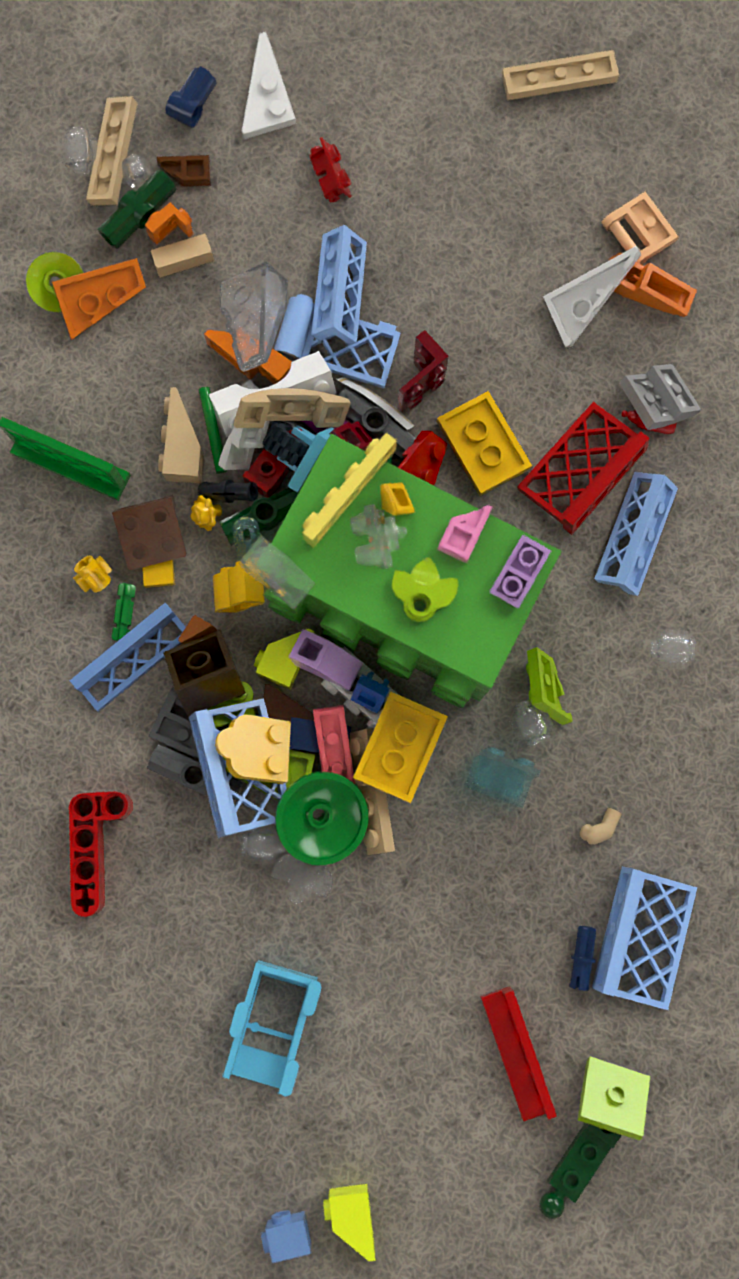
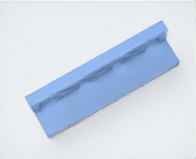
[311,225,367,345]
[594,472,678,596]

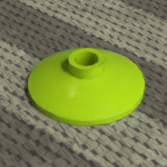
[26,252,84,312]

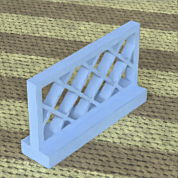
[189,698,286,838]
[592,866,697,1010]

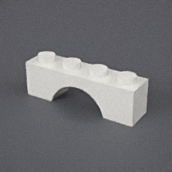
[208,351,337,437]

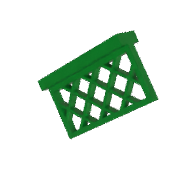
[0,417,131,501]

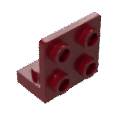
[398,330,449,412]

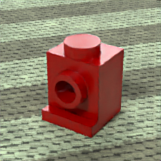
[242,449,289,498]

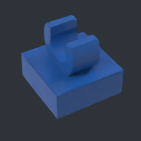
[350,671,390,714]

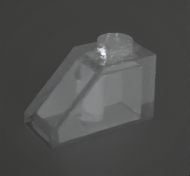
[240,536,315,609]

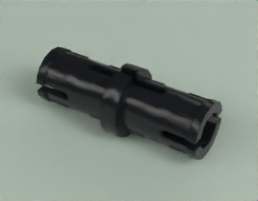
[198,479,258,503]

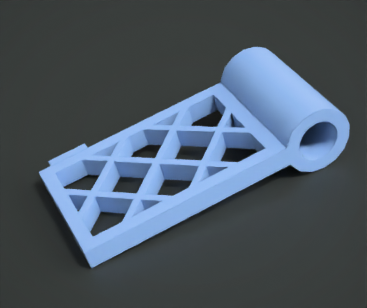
[274,294,401,388]

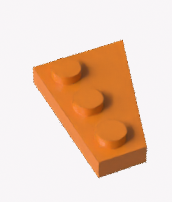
[52,258,146,340]

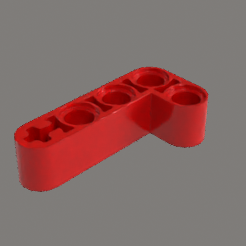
[69,791,133,917]

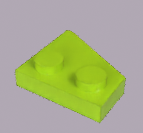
[526,647,573,725]

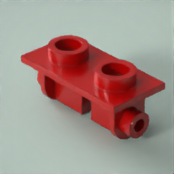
[309,137,352,203]

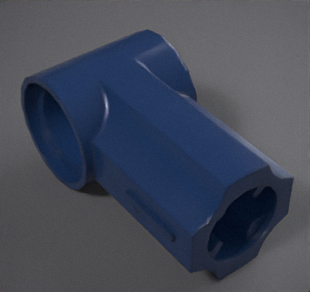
[165,66,217,128]

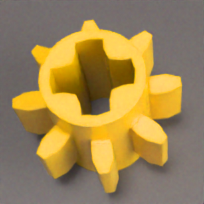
[73,555,112,593]

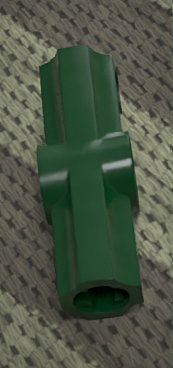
[98,170,177,249]
[219,487,299,546]

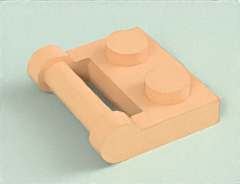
[602,191,679,264]

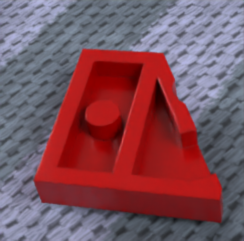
[398,430,448,486]

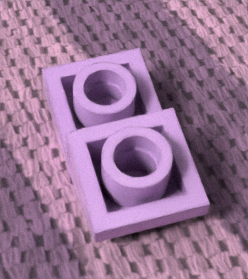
[490,535,551,608]

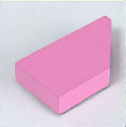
[437,505,493,563]

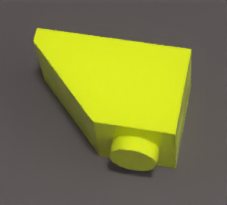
[254,629,315,690]
[323,1184,375,1261]

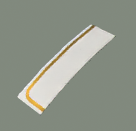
[336,377,414,430]

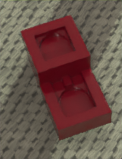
[329,421,373,451]

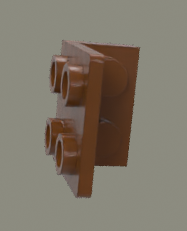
[112,495,187,570]

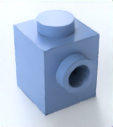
[261,1210,312,1263]

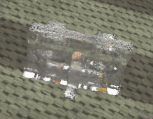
[350,504,407,569]

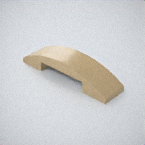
[233,388,351,428]

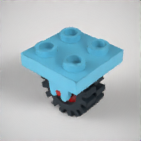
[262,421,334,492]

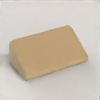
[151,234,214,278]

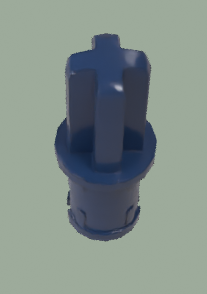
[569,925,597,991]

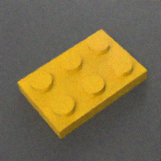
[436,391,532,496]
[353,691,448,803]

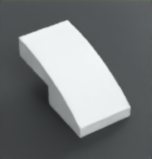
[218,421,270,470]

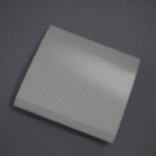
[619,364,701,430]

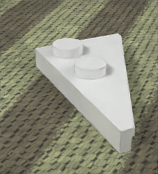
[242,32,296,139]
[543,246,641,348]

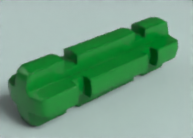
[111,583,136,642]

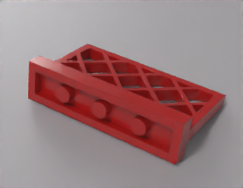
[517,402,650,535]

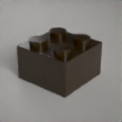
[163,630,246,716]

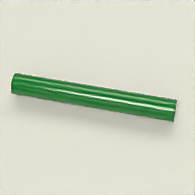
[198,387,228,474]

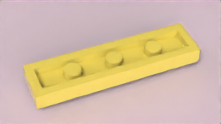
[302,433,397,548]

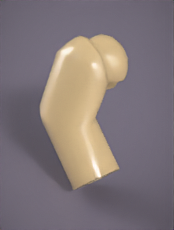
[580,808,622,845]

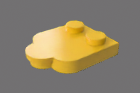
[215,714,291,784]

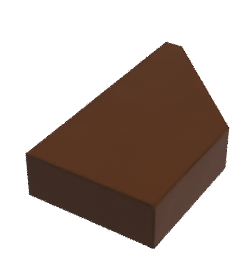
[156,155,211,187]

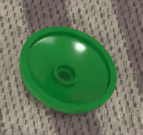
[275,772,369,865]

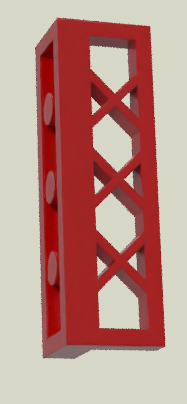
[480,986,557,1122]

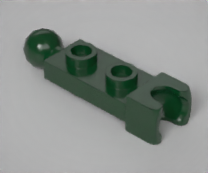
[539,1122,622,1219]

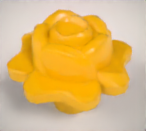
[190,495,222,531]

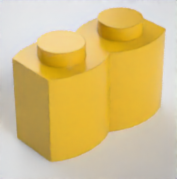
[213,560,265,613]

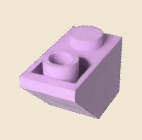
[289,629,363,691]

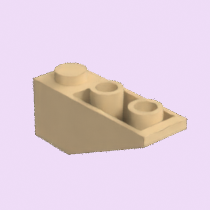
[158,387,204,483]

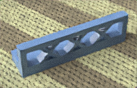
[70,603,186,712]

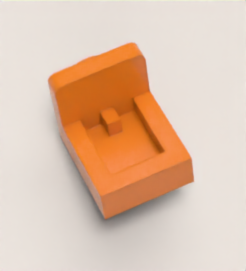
[145,202,193,245]

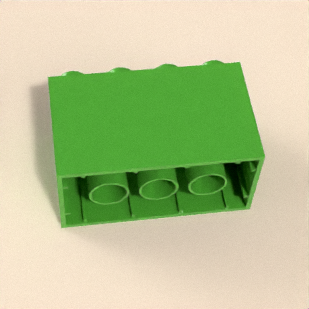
[258,434,561,708]

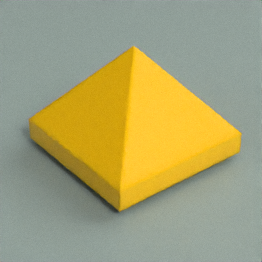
[380,483,415,516]

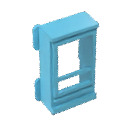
[223,960,321,1096]

